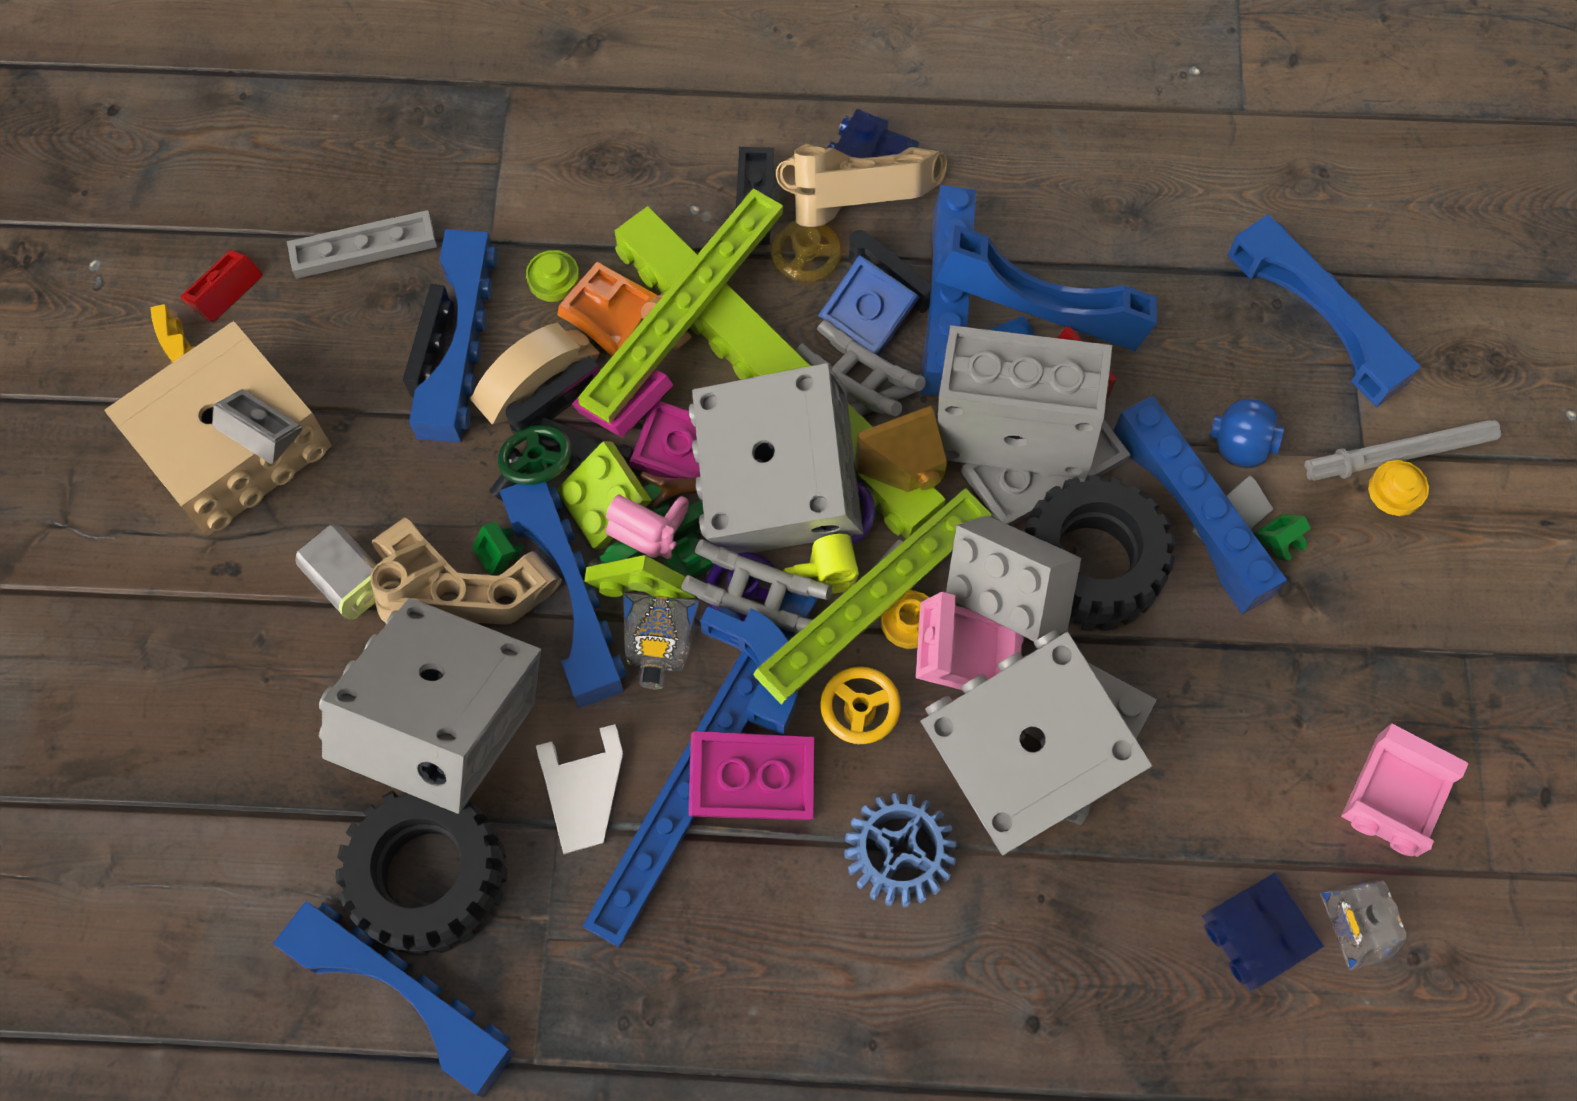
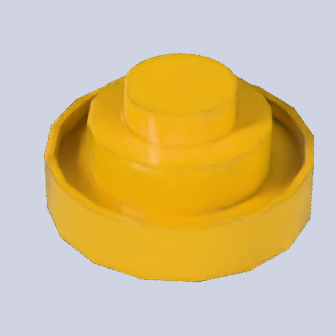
[1368,460,1429,516]
[881,590,929,649]

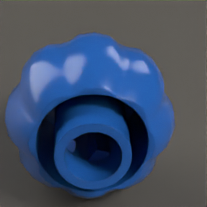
[1210,398,1284,468]

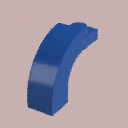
[700,606,798,736]

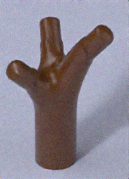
[641,471,697,508]

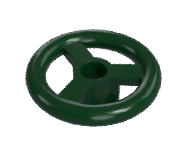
[498,425,573,485]

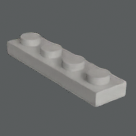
[287,210,437,279]

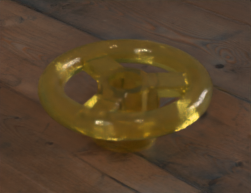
[771,221,842,282]

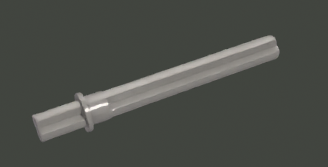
[1304,420,1502,481]

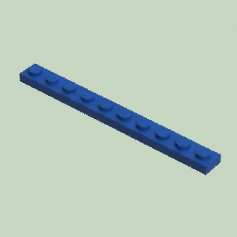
[583,589,819,949]

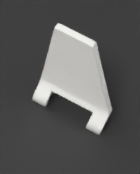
[536,724,623,854]

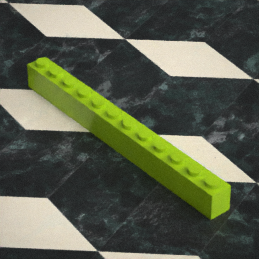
[614,206,946,539]

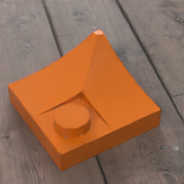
[557,262,658,357]

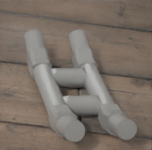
[795,319,926,416]
[681,539,832,633]

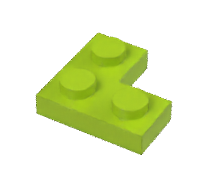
[584,555,695,605]

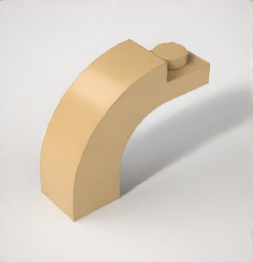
[470,323,600,425]

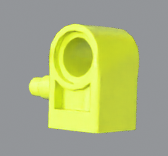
[783,534,859,594]

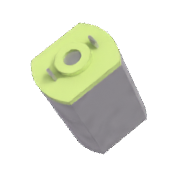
[295,524,377,619]

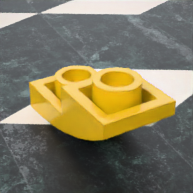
[150,305,196,362]

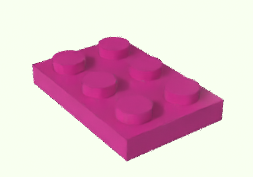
[689,731,814,821]

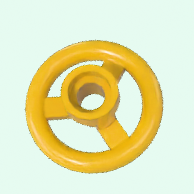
[820,666,901,744]

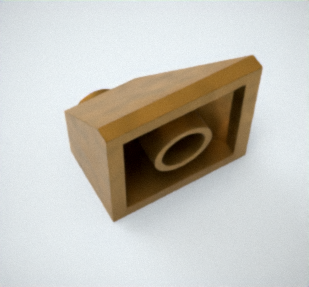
[855,405,947,492]

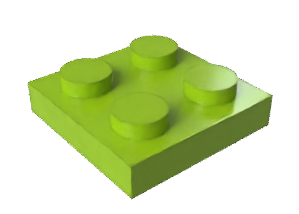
[557,441,652,549]

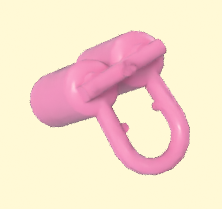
[606,494,689,559]

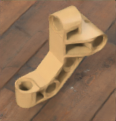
[776,144,947,227]
[370,517,562,625]

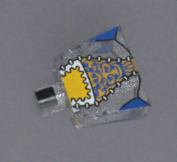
[623,593,701,690]
[1320,880,1407,971]

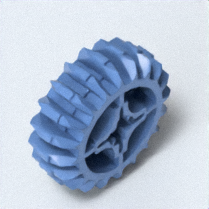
[844,793,957,907]

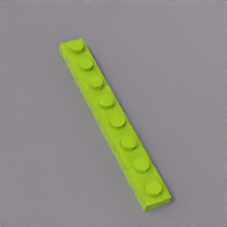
[578,188,783,424]
[753,488,992,705]

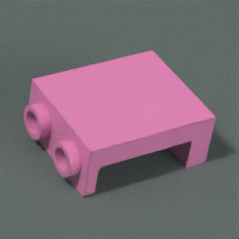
[916,592,1024,690]
[1341,724,1469,857]

